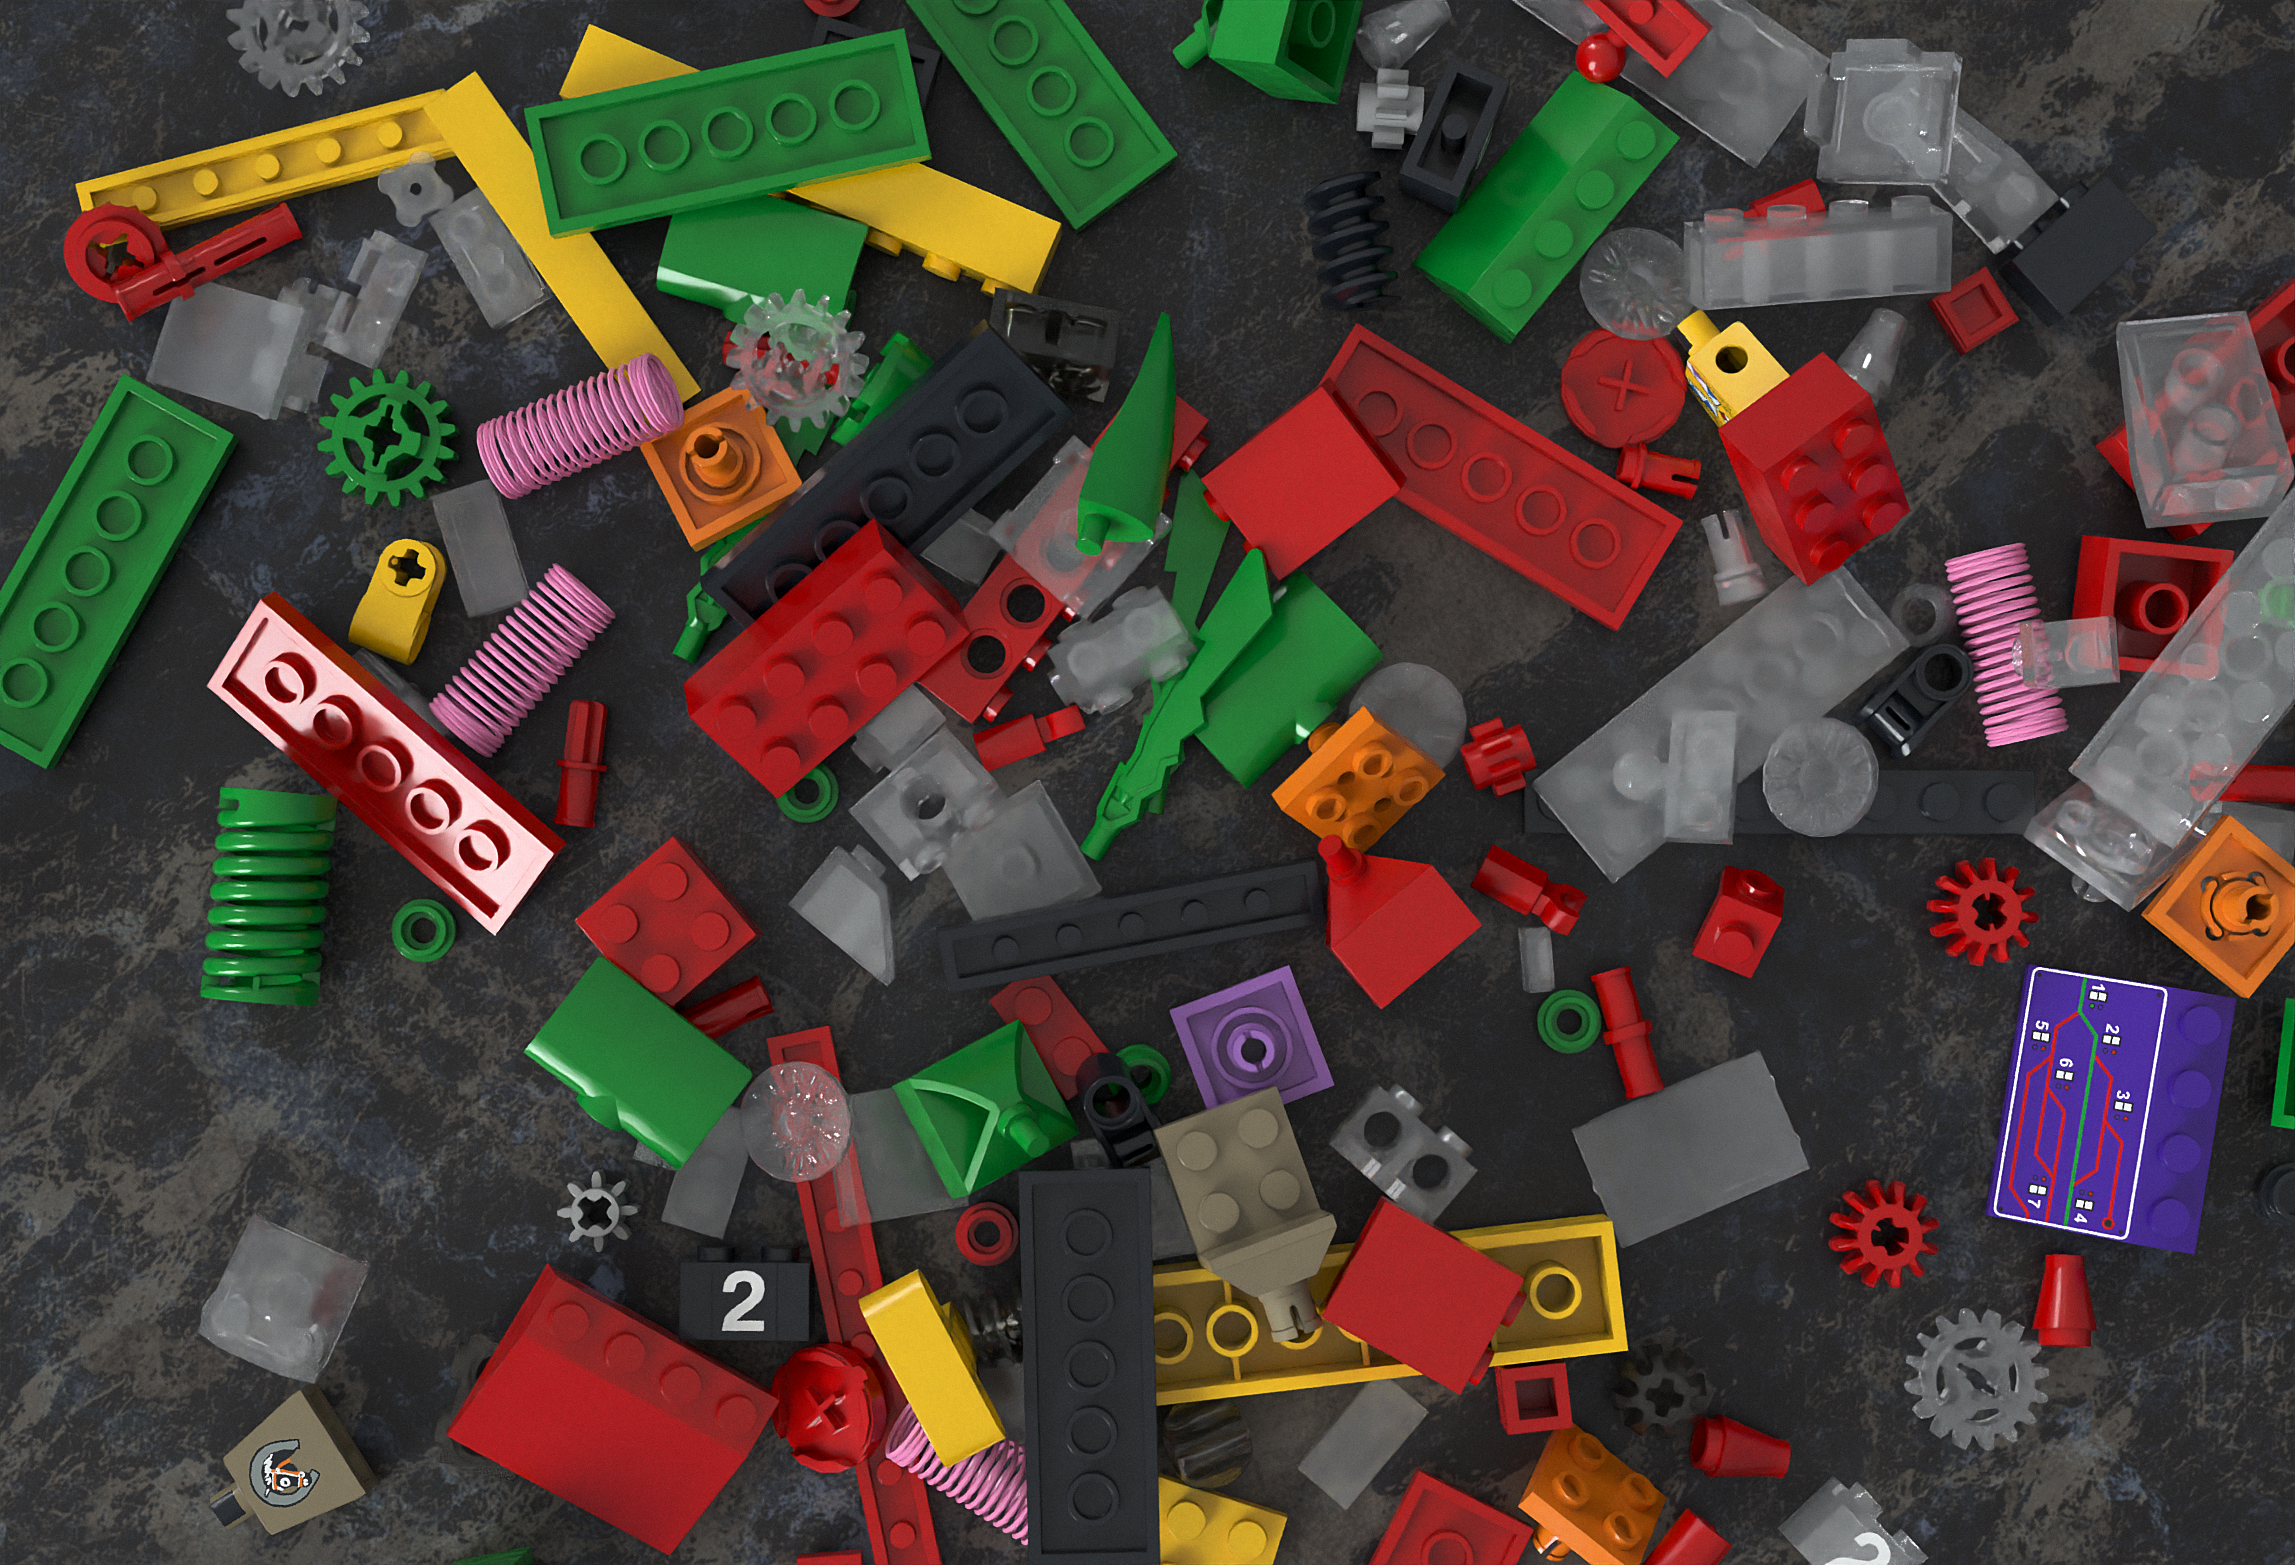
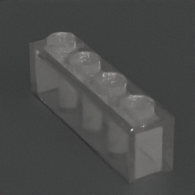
[1684,195,1953,310]

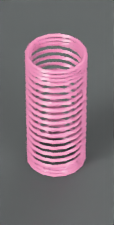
[477,352,684,499]
[1944,542,2069,747]
[429,563,616,758]
[885,1403,1028,1545]

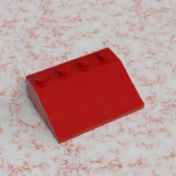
[446,1263,780,1556]

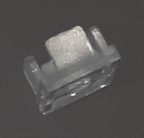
[1804,39,1963,185]

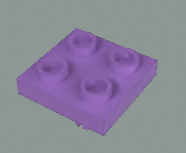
[1169,965,1335,1109]

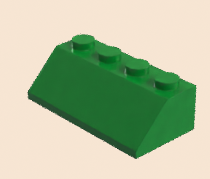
[1412,70,1680,346]

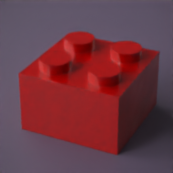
[2066,535,2234,679]
[574,836,765,1010]

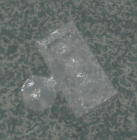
[428,187,551,330]
[1612,710,1742,845]

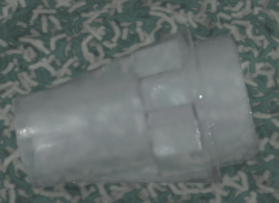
[1354,0,1452,72]
[1835,308,1909,407]

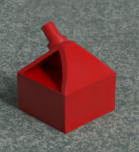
[1318,834,1482,1009]

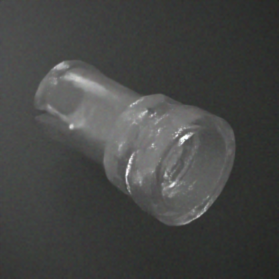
[1701,509,1770,607]

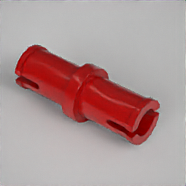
[1590,965,1666,1100]

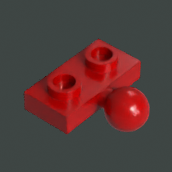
[1575,0,1714,84]

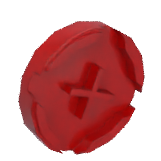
[1559,323,1687,450]
[771,1343,887,1473]

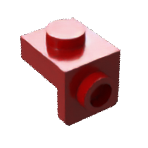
[1692,865,1785,979]

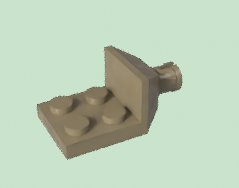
[1152,1085,1337,1342]

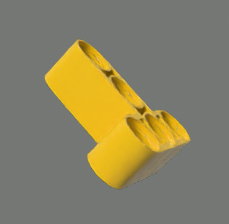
[859,1269,1007,1469]

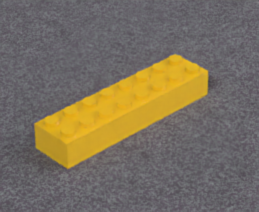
[1153,1214,1628,1406]

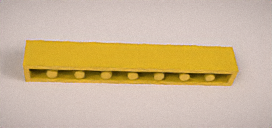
[559,24,1063,306]

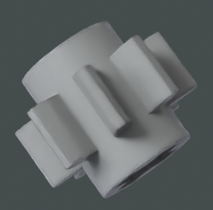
[1356,68,1424,150]
[557,1169,642,1252]

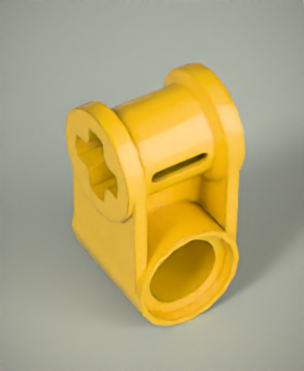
[348,539,447,666]

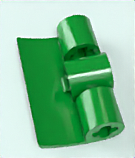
[656,194,870,345]
[1193,571,1384,790]
[523,956,753,1170]

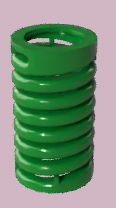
[200,787,338,1006]

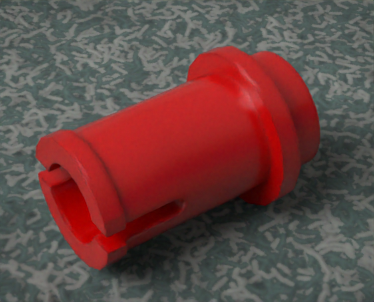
[1615,442,1701,500]

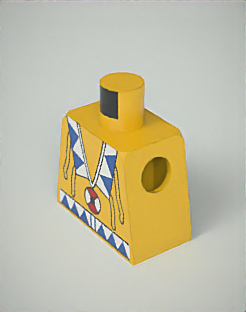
[1672,309,1790,428]

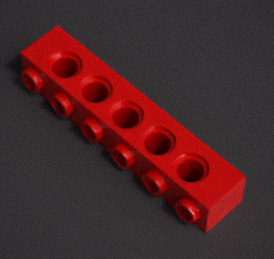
[916,395,1211,726]

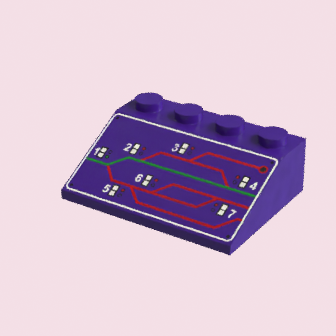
[1985,964,2237,1255]

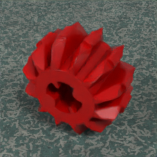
[1926,857,2039,966]
[1828,1179,1939,1288]

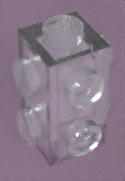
[1047,586,1198,715]

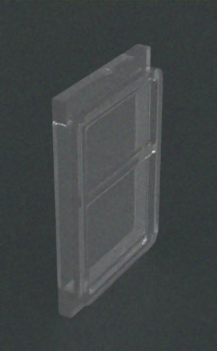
[1571,1050,1810,1249]

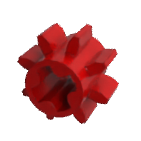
[1459,716,1537,798]

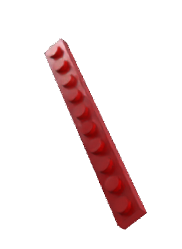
[766,1025,943,1565]

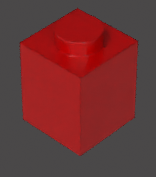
[1494,1358,1573,1435]

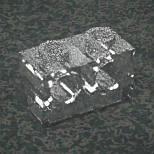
[1327,1083,1478,1223]

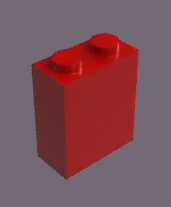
[1200,377,1408,581]
[1318,1196,1527,1395]

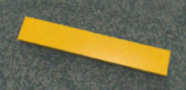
[423,71,702,427]
[75,88,456,247]

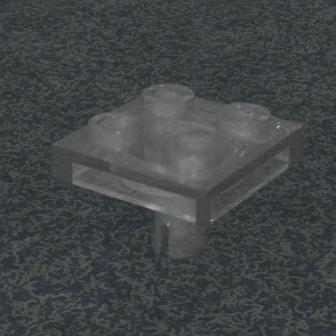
[2024,761,2207,912]

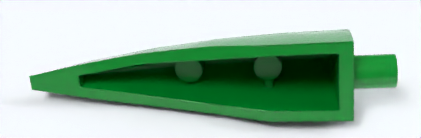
[1076,312,1176,555]

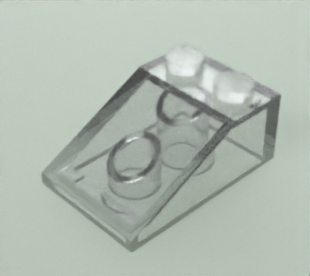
[2116,311,2295,528]

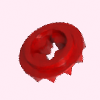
[64,201,170,303]

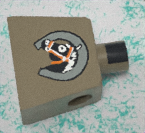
[210,1381,380,1535]

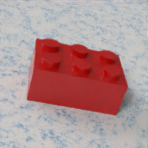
[1717,352,1910,587]

